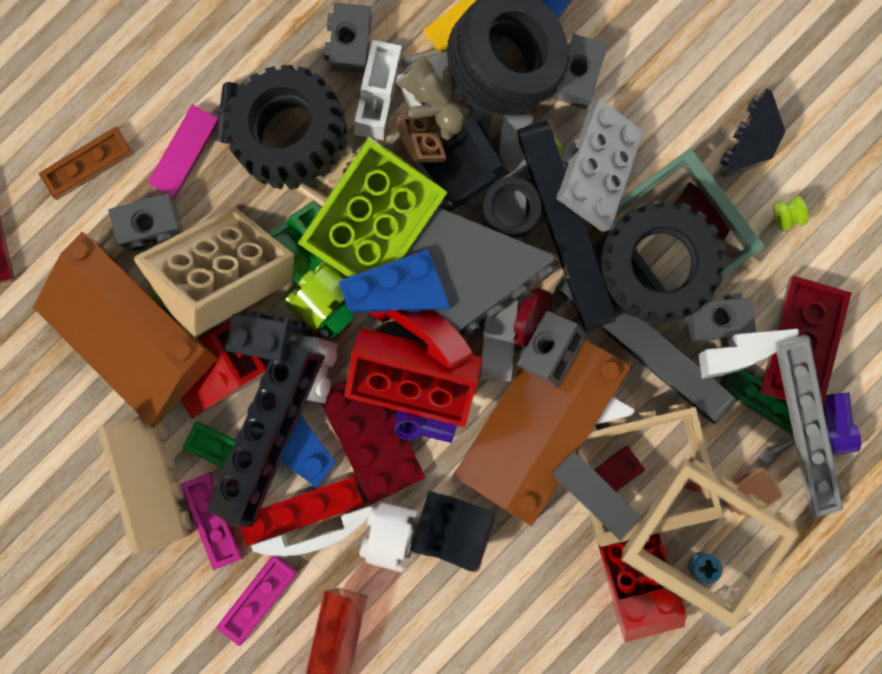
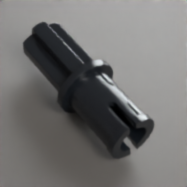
[215,82,240,144]

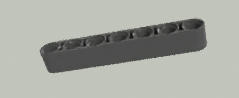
[555,276,736,424]

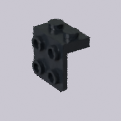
[225,310,314,363]
[410,491,495,572]

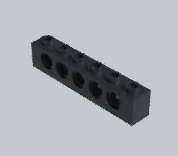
[207,340,325,527]

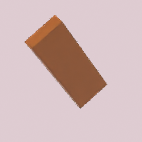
[38,126,134,200]

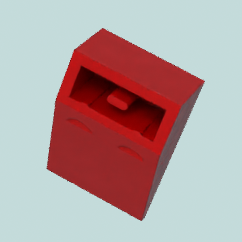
[180,320,268,419]
[598,533,687,642]

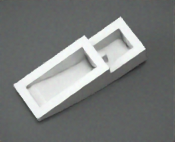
[354,40,402,140]
[699,329,799,379]

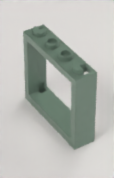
[603,148,765,292]

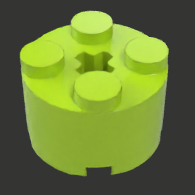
[284,261,346,333]

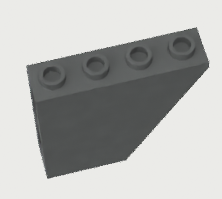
[402,208,558,337]

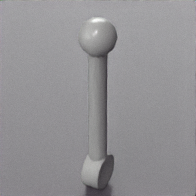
[400,49,440,66]
[760,438,795,463]

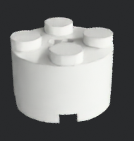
[360,502,419,573]

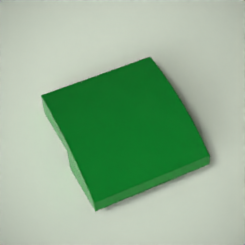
[268,200,324,287]

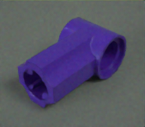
[823,392,861,455]
[394,411,457,443]

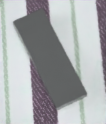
[551,451,642,541]

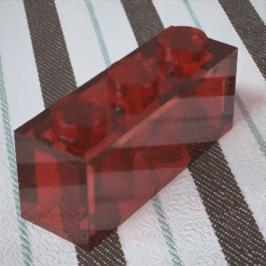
[306,587,368,674]

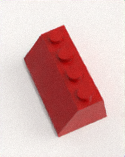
[344,327,483,427]

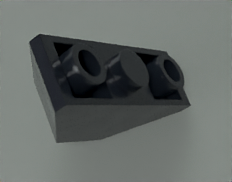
[719,88,786,177]

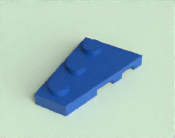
[339,250,450,313]
[276,400,336,488]

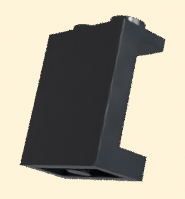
[413,115,510,212]

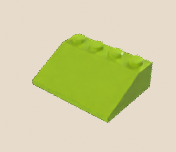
[298,136,447,277]

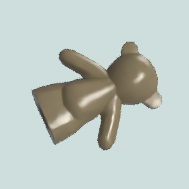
[395,56,474,141]

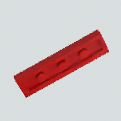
[241,476,365,546]

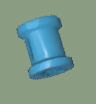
[688,552,723,584]

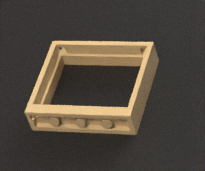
[577,403,724,546]
[622,458,799,629]

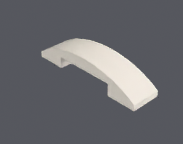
[251,505,373,556]

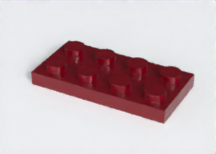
[760,275,852,406]
[321,380,426,505]

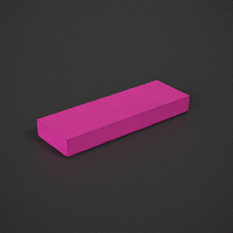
[147,104,218,199]
[180,472,244,570]
[216,556,299,647]

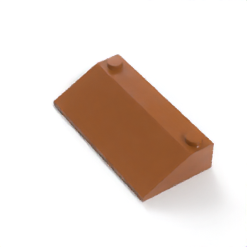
[33,231,218,428]
[453,340,631,527]

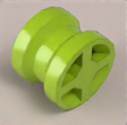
[773,196,809,232]

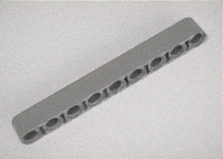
[480,113,533,382]

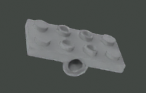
[556,97,643,232]

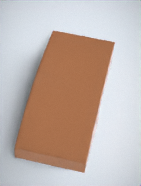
[396,115,446,162]

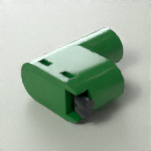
[319,305,354,341]

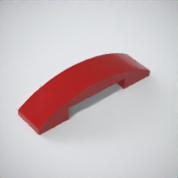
[368,310,472,369]

